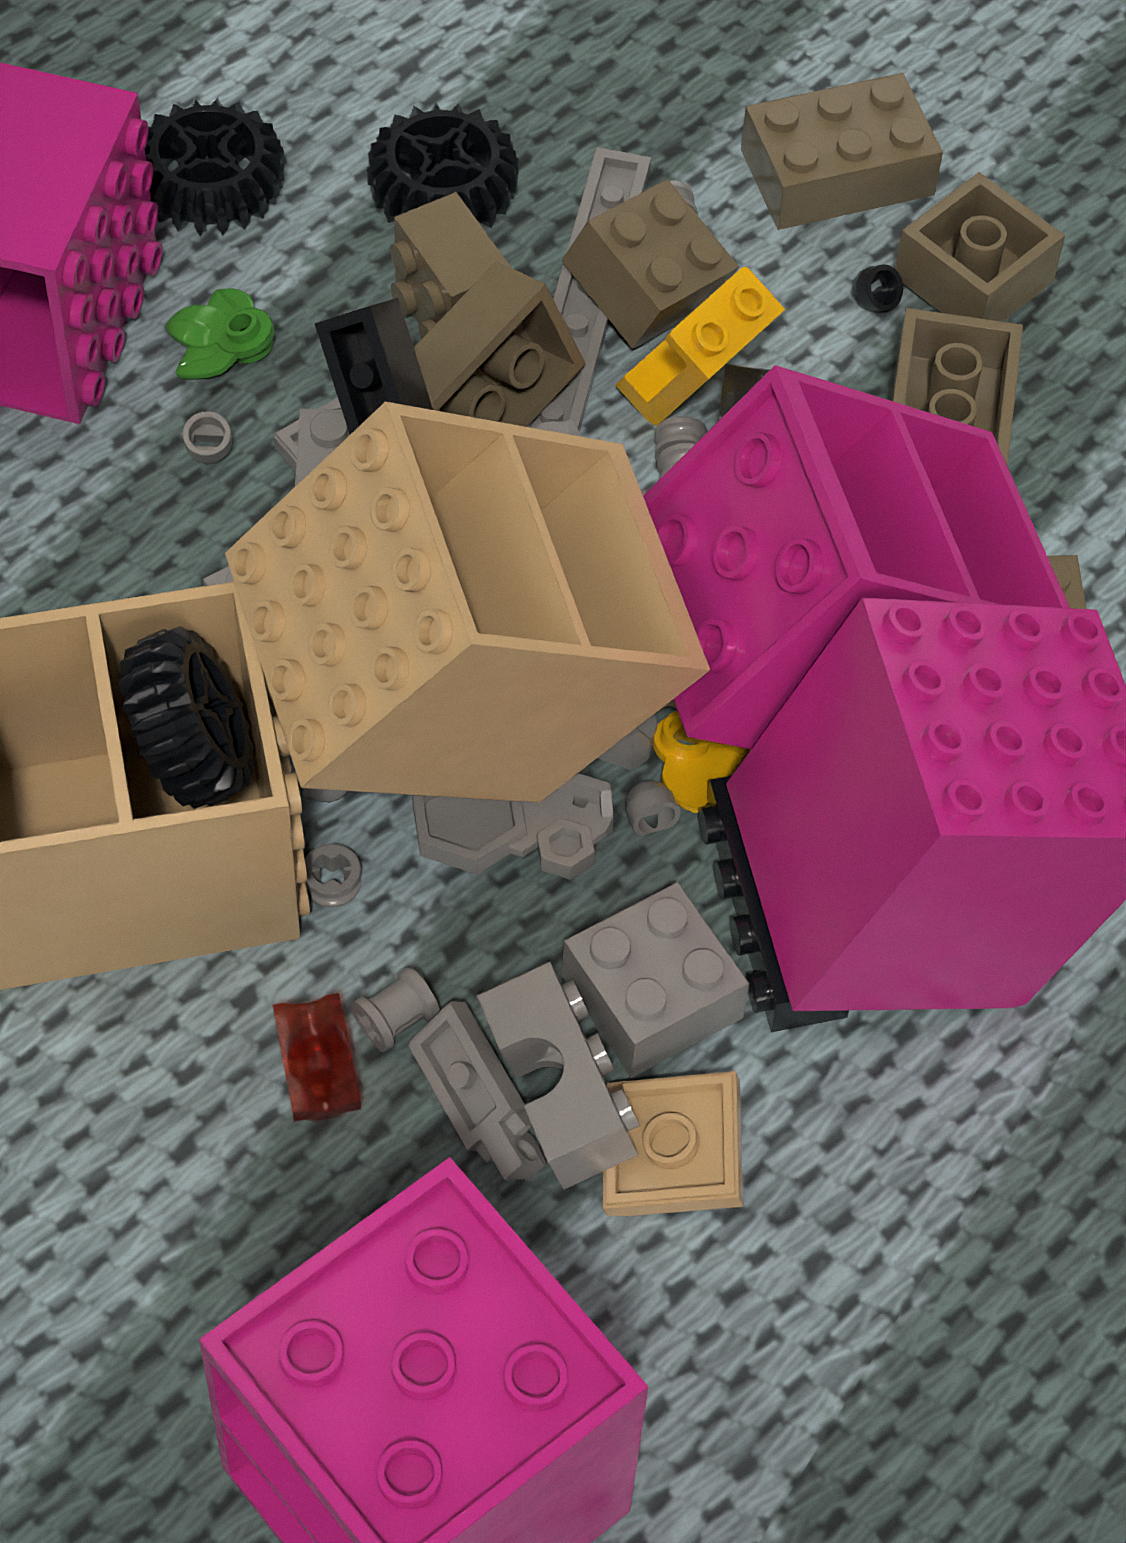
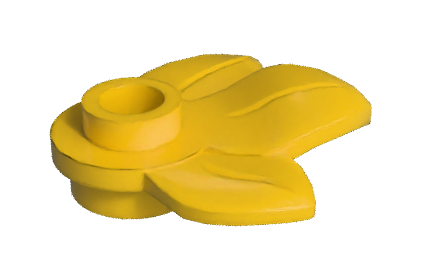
[653,710,751,813]

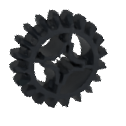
[145,97,285,236]
[367,102,519,228]
[119,626,254,809]

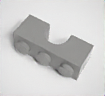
[477,962,640,1189]

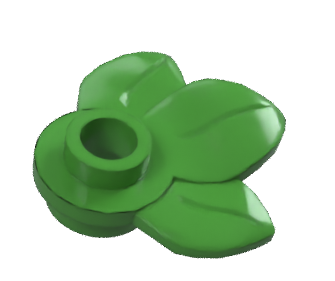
[165,288,275,380]

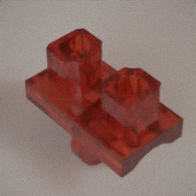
[272,993,361,1122]

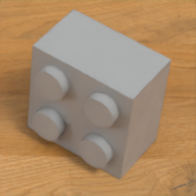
[562,882,749,1078]

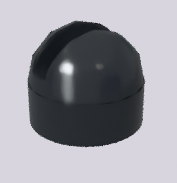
[852,264,903,312]

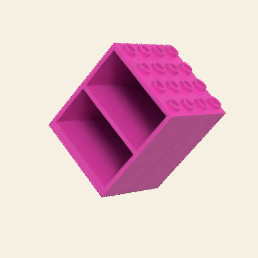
[0,62,163,424]
[643,365,1070,749]
[726,598,1126,1011]
[199,1157,649,1543]

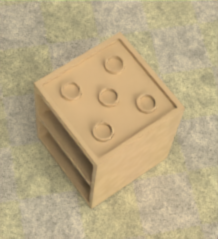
[225,402,710,803]
[0,582,310,990]

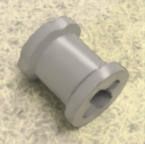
[351,967,440,1053]

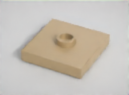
[603,1071,743,1216]

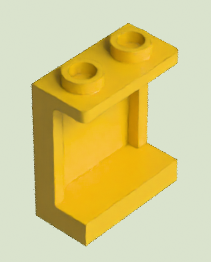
[615,267,785,427]

